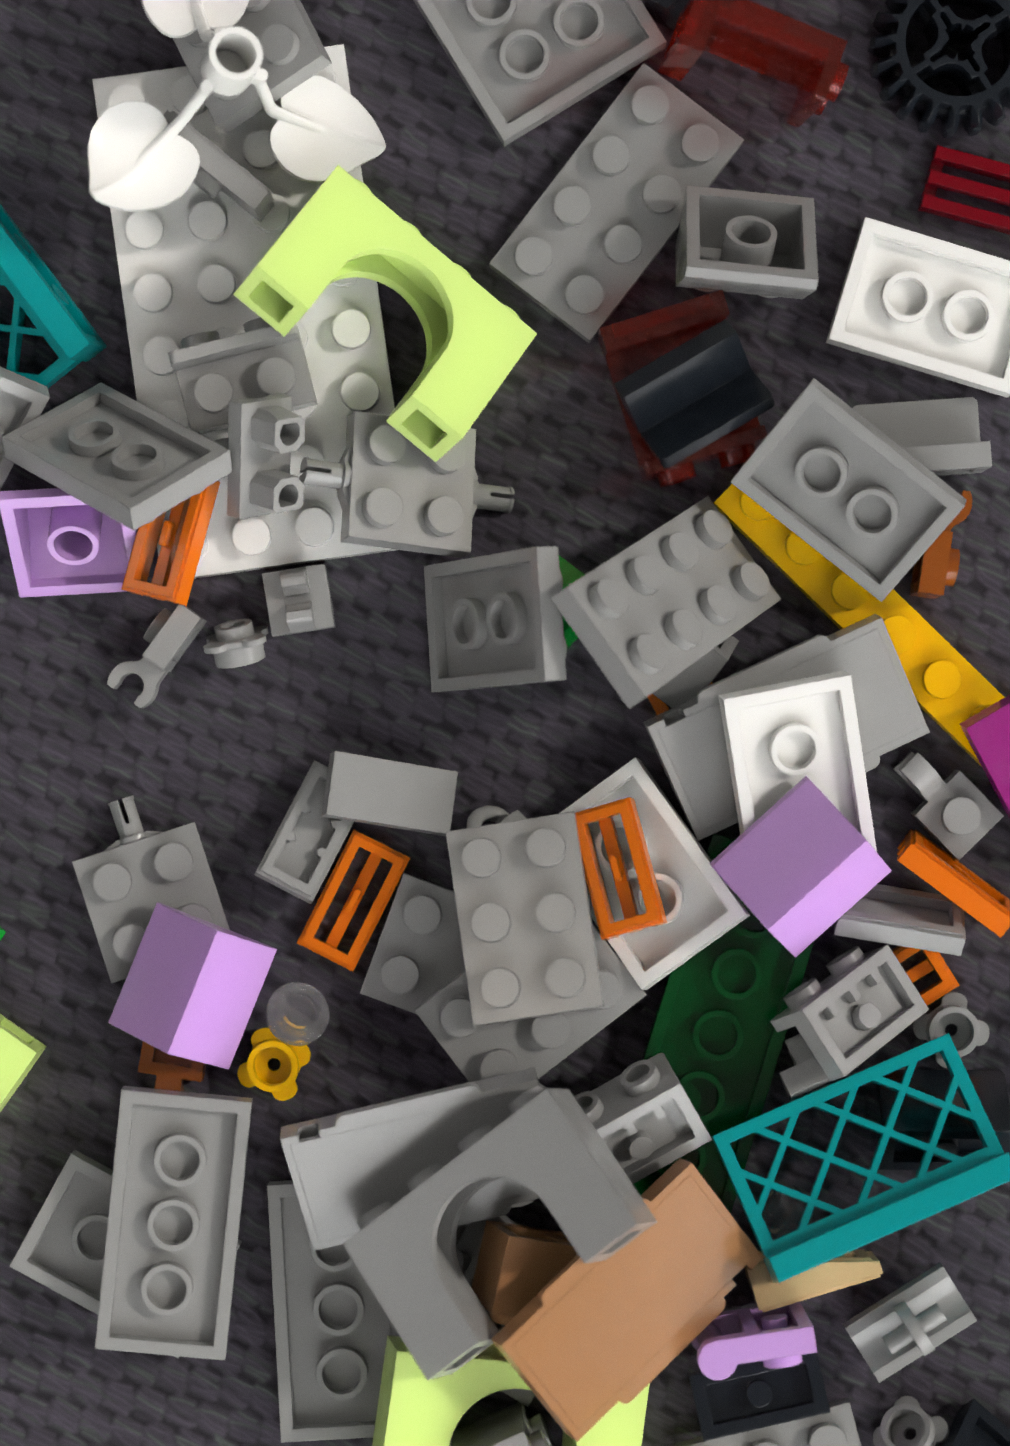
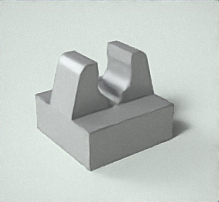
[262,563,336,637]
[780,1034,851,1113]

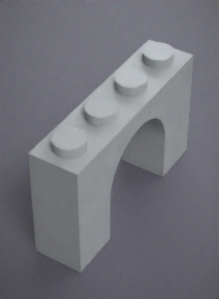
[343,1085,657,1380]

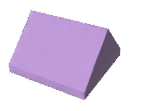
[0,488,137,598]
[709,776,892,958]
[108,902,277,1070]

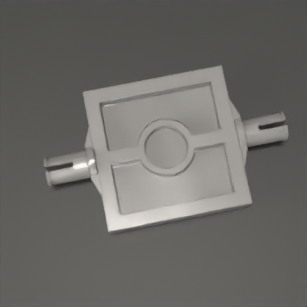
[299,411,515,558]
[72,795,230,984]

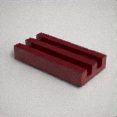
[918,145,1010,235]

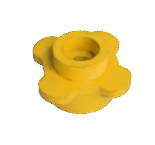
[237,1027,311,1101]

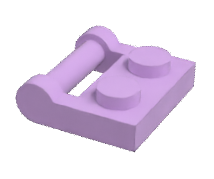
[691,1302,817,1380]

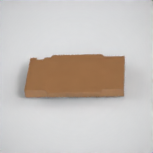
[490,1158,763,1442]

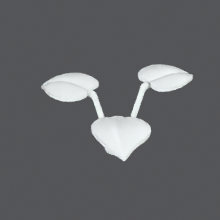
[87,0,386,211]

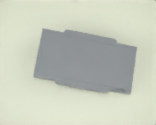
[643,614,930,841]
[280,1067,540,1251]

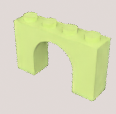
[233,165,537,462]
[372,1335,650,1446]

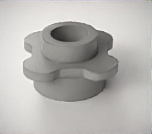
[203,619,269,669]
[913,992,990,1068]
[873,1396,949,1446]

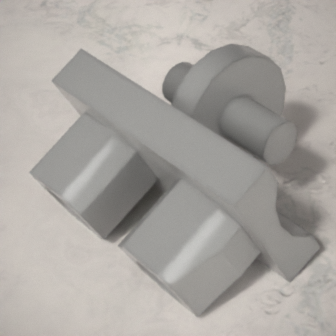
[214,393,305,519]
[843,1262,977,1383]

